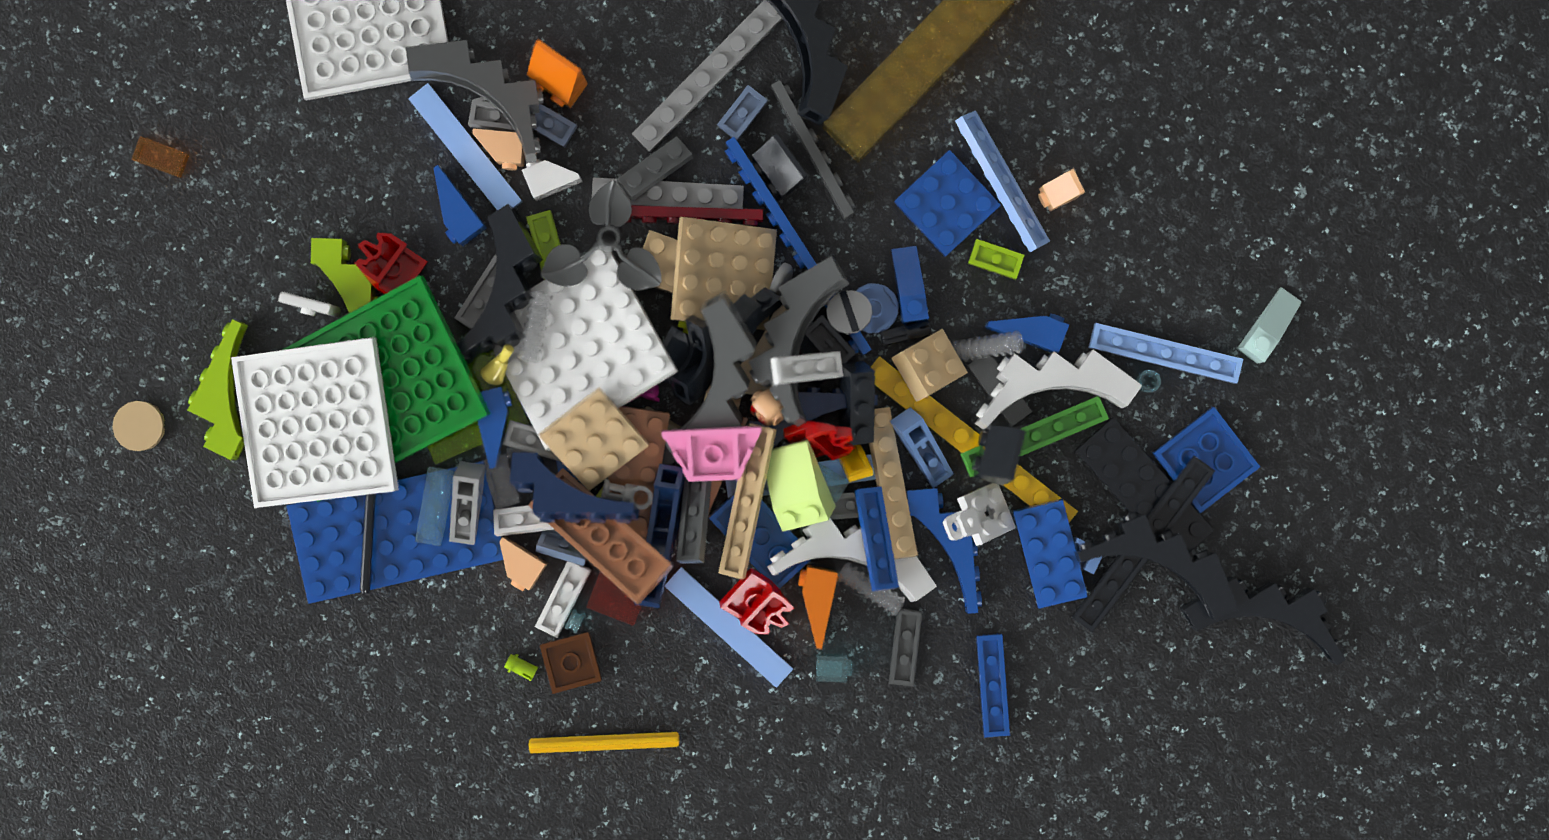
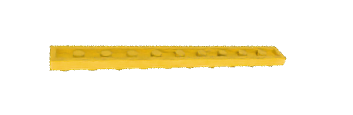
[871,356,1078,523]

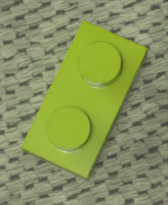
[968,239,1024,280]

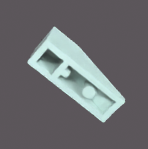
[1237,287,1302,363]

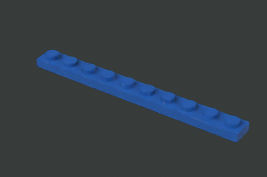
[725,137,872,356]

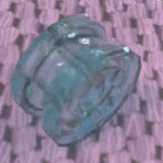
[1136,370,1161,393]
[565,608,586,634]

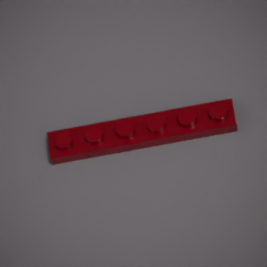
[626,205,763,227]

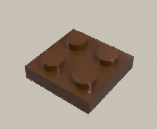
[540,631,602,694]

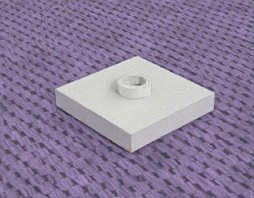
[278,292,341,318]

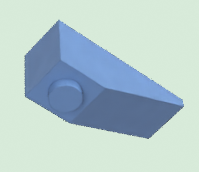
[890,407,954,488]

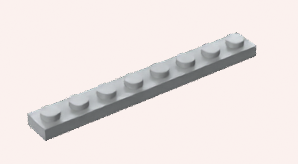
[632,0,782,152]

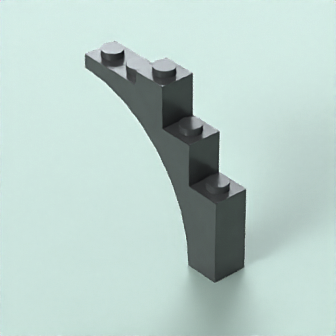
[405,40,543,163]
[749,256,849,427]
[665,291,757,452]

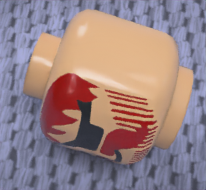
[750,389,785,426]

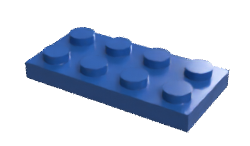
[708,492,812,589]
[1013,498,1088,609]

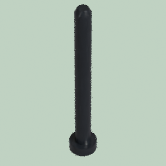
[360,493,376,594]

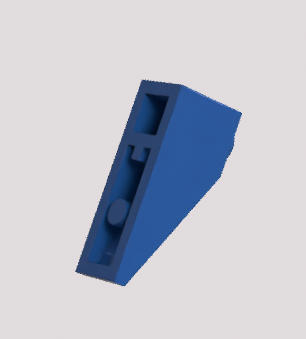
[434,165,487,246]
[891,246,929,324]
[985,314,1069,354]
[478,387,512,469]

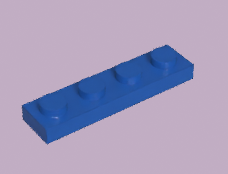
[854,486,899,592]
[976,634,1010,737]

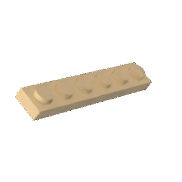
[869,407,918,560]
[719,423,777,579]

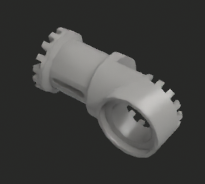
[601,479,652,509]

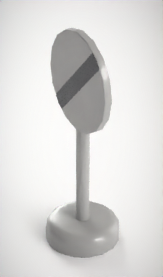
[770,263,872,334]

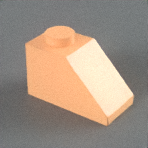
[472,129,525,170]
[1038,169,1085,211]
[500,536,548,591]

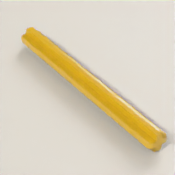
[529,732,680,753]

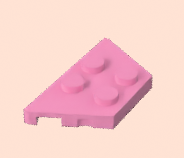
[662,426,762,482]

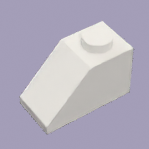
[522,159,582,201]

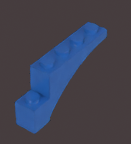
[906,488,982,614]

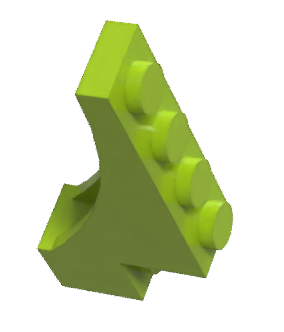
[311,238,379,313]
[187,319,248,460]

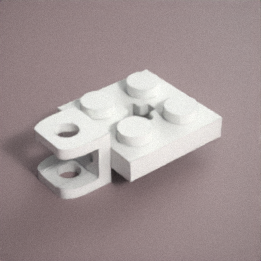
[943,483,1016,546]

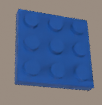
[894,150,1001,257]
[1153,407,1260,513]

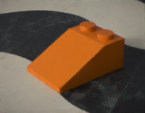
[527,40,588,108]
[798,564,838,649]

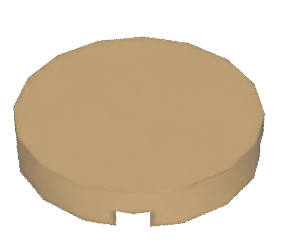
[112,401,165,451]

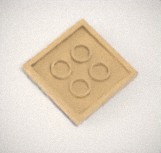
[539,387,649,491]

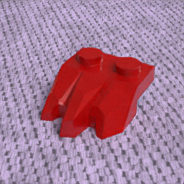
[354,233,427,294]
[784,421,855,460]
[719,568,794,635]

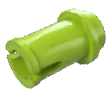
[504,654,538,681]

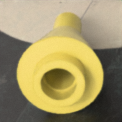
[480,345,514,385]

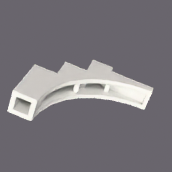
[975,350,1142,429]
[767,518,937,602]

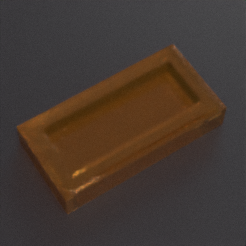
[131,136,189,178]

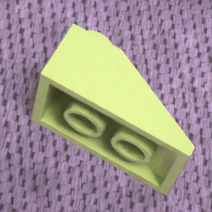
[766,440,836,531]

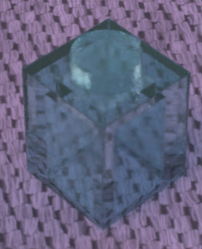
[816,653,852,683]

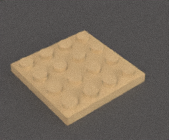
[671,217,777,330]

